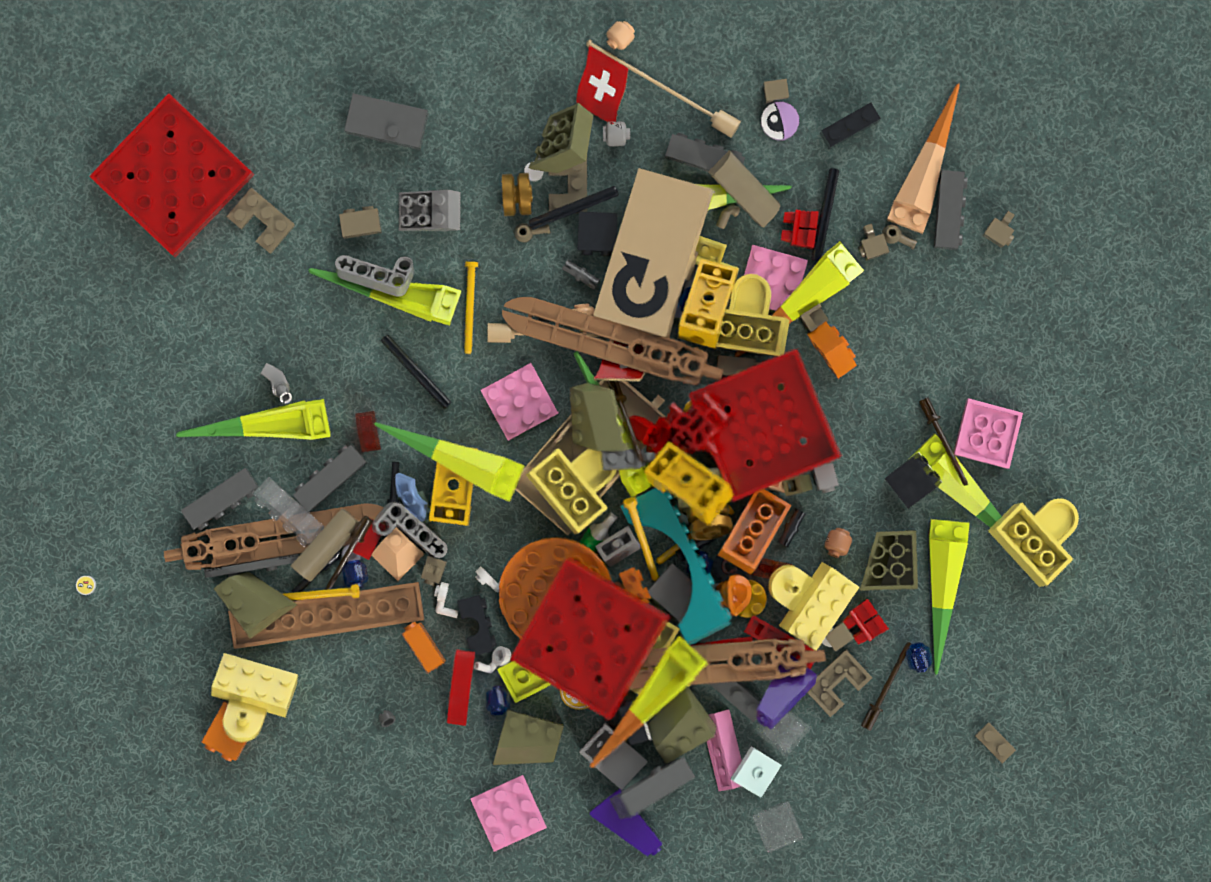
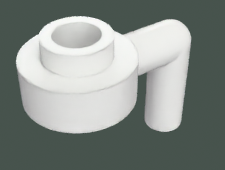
[475,566,500,592]
[434,582,459,618]
[474,646,511,673]

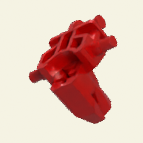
[669,393,729,457]
[623,410,680,466]

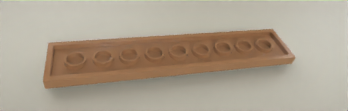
[228,582,425,649]

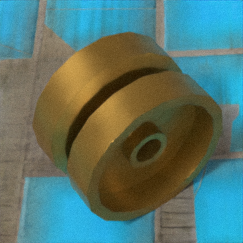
[502,173,533,216]
[686,503,733,540]

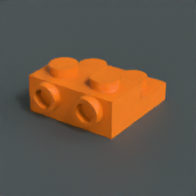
[619,567,651,603]

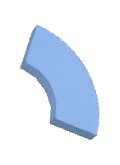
[395,473,428,522]

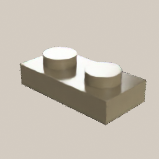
[975,722,1016,764]

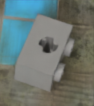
[811,463,839,493]
[596,526,641,567]

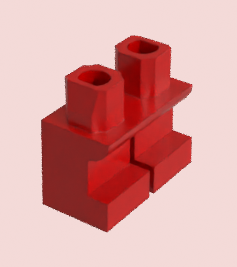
[781,210,819,249]
[842,599,889,645]

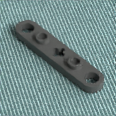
[204,554,299,578]

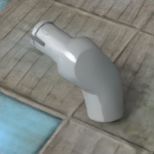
[260,363,292,403]

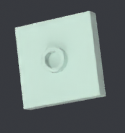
[731,746,782,797]

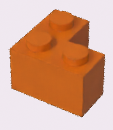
[807,321,857,379]

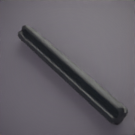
[811,168,840,262]
[528,186,619,230]
[381,334,451,409]

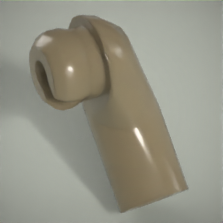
[716,204,740,229]

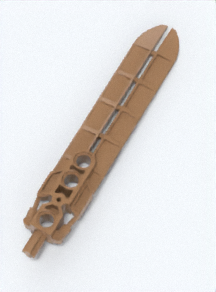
[502,297,723,386]
[163,504,386,570]
[597,639,825,689]

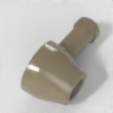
[514,223,550,242]
[882,224,917,249]

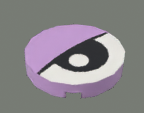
[761,102,799,140]

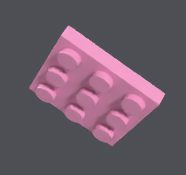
[744,245,808,311]
[481,363,559,441]
[953,398,1023,469]
[471,775,547,852]

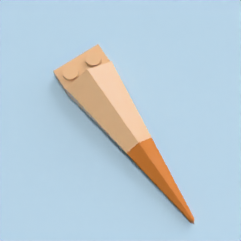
[887,83,960,234]

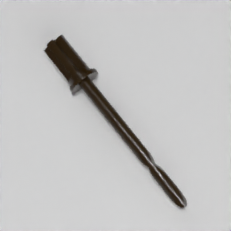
[607,381,644,462]
[919,397,968,486]
[324,516,373,590]
[861,642,911,731]

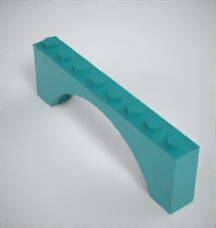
[620,488,732,645]

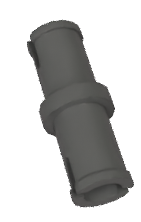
[562,259,600,290]

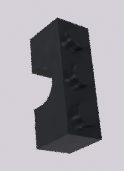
[820,102,881,150]
[457,595,497,656]

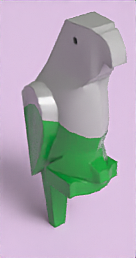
[579,512,618,553]

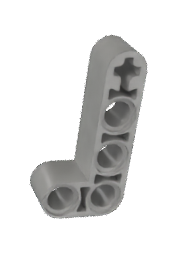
[335,255,414,297]
[371,502,447,558]

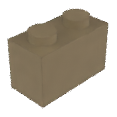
[339,206,382,239]

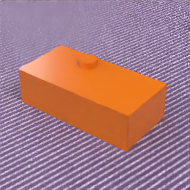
[718,489,791,574]

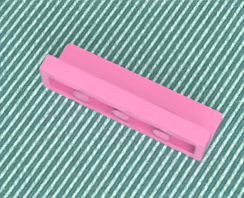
[707,709,742,791]

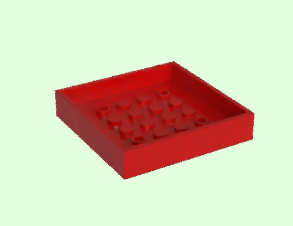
[89,93,254,257]
[688,349,842,501]
[510,558,670,719]

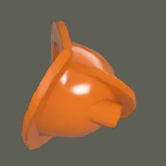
[716,575,752,616]

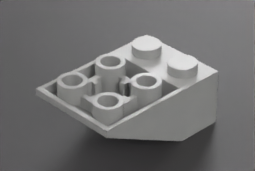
[399,190,460,231]
[579,722,648,790]

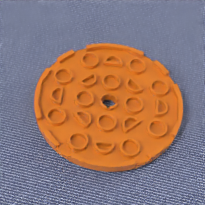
[499,537,612,639]

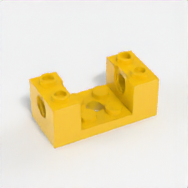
[678,259,738,348]
[644,442,733,525]
[429,448,479,526]

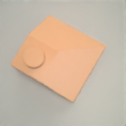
[372,527,425,581]

